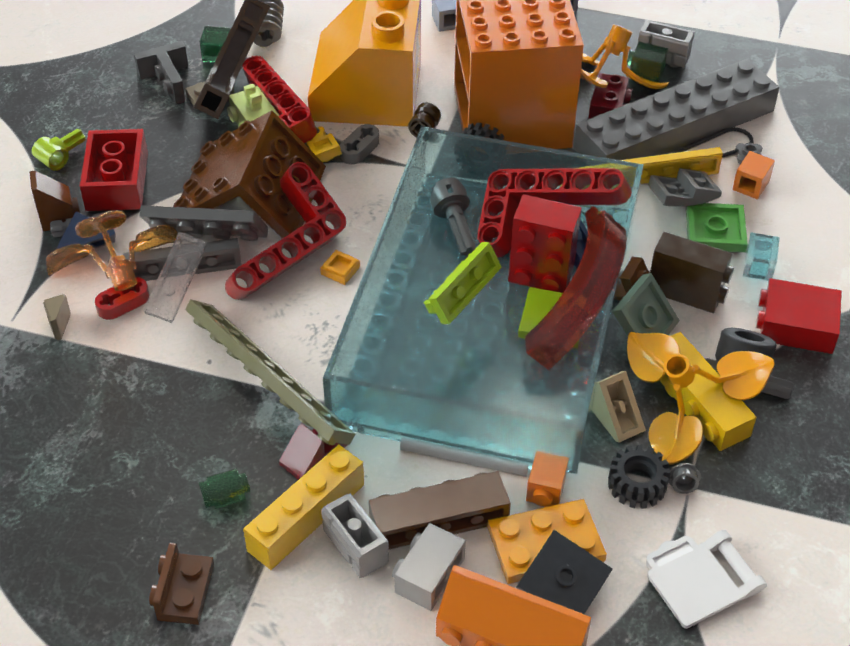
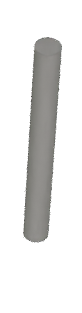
[400,437,529,476]

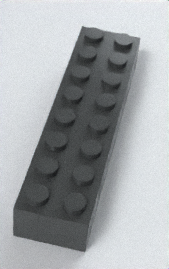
[574,59,780,164]

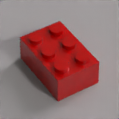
[80,129,148,211]
[508,194,582,293]

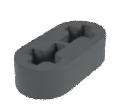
[340,124,379,165]

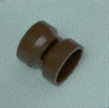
[408,102,441,140]

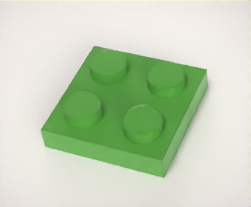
[686,203,748,253]

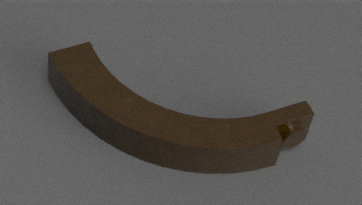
[194,0,270,119]

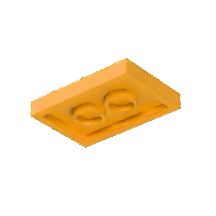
[487,499,607,584]

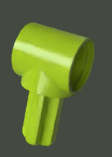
[32,129,86,171]

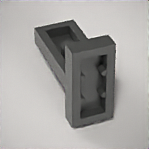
[134,41,189,104]

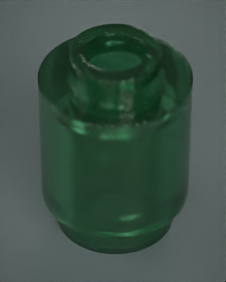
[199,468,251,509]

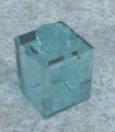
[743,232,780,281]

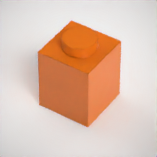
[732,151,775,199]
[526,451,569,507]

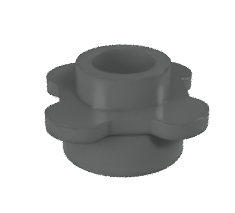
[735,143,763,164]

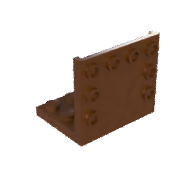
[173,110,326,239]

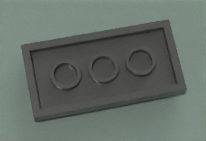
[139,205,268,241]

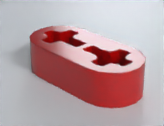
[94,277,150,320]

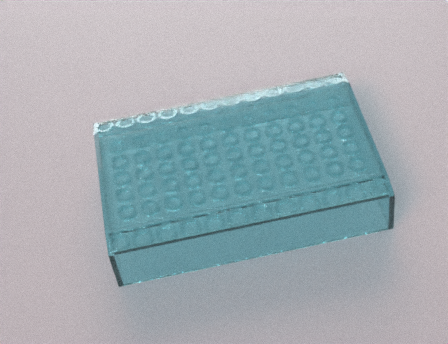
[323,126,644,474]

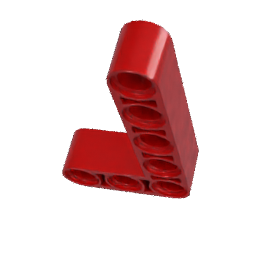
[242,56,317,143]
[225,162,346,300]
[478,168,632,257]

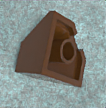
[29,171,80,232]

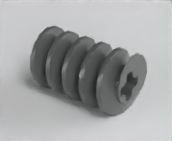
[254,0,284,47]

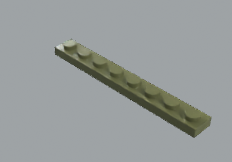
[185,299,356,445]

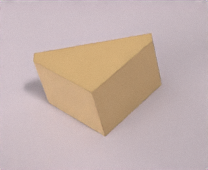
[592,371,646,442]

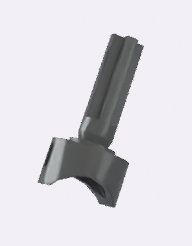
[430,177,476,257]

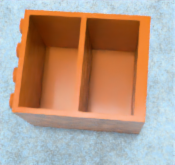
[454,0,584,153]

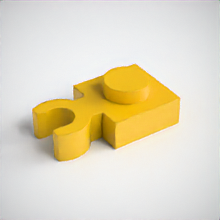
[307,126,342,162]

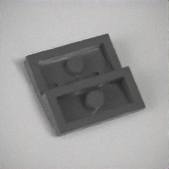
[648,168,722,206]

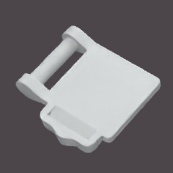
[647,530,767,629]

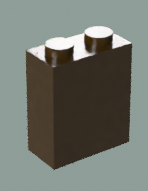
[650,232,734,314]

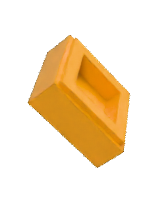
[320,250,360,285]

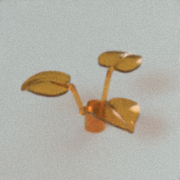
[46,210,182,291]

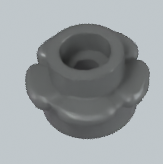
[669,463,701,494]

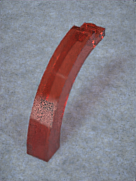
[525,205,627,370]

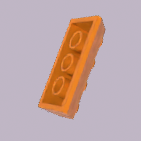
[436,565,591,646]

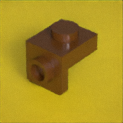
[614,256,650,301]

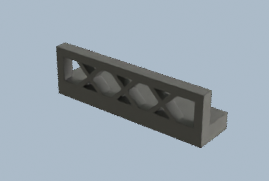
[121,238,242,281]

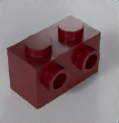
[588,73,632,119]

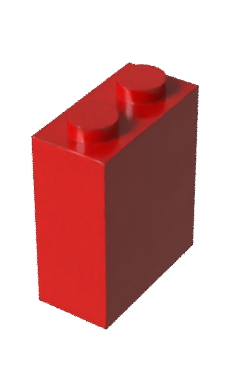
[755,278,842,354]

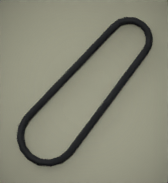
[670,127,754,158]

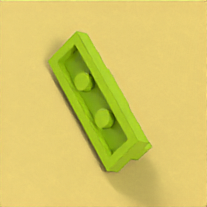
[423,242,502,324]

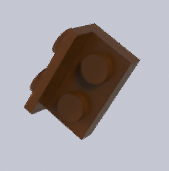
[149,543,214,625]

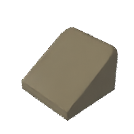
[43,294,71,341]

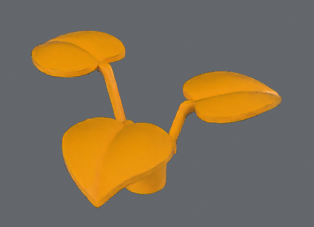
[580,24,669,89]
[627,332,775,465]

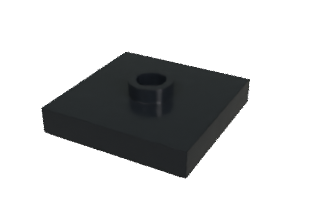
[516,530,613,614]

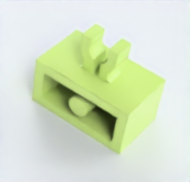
[227,84,279,128]

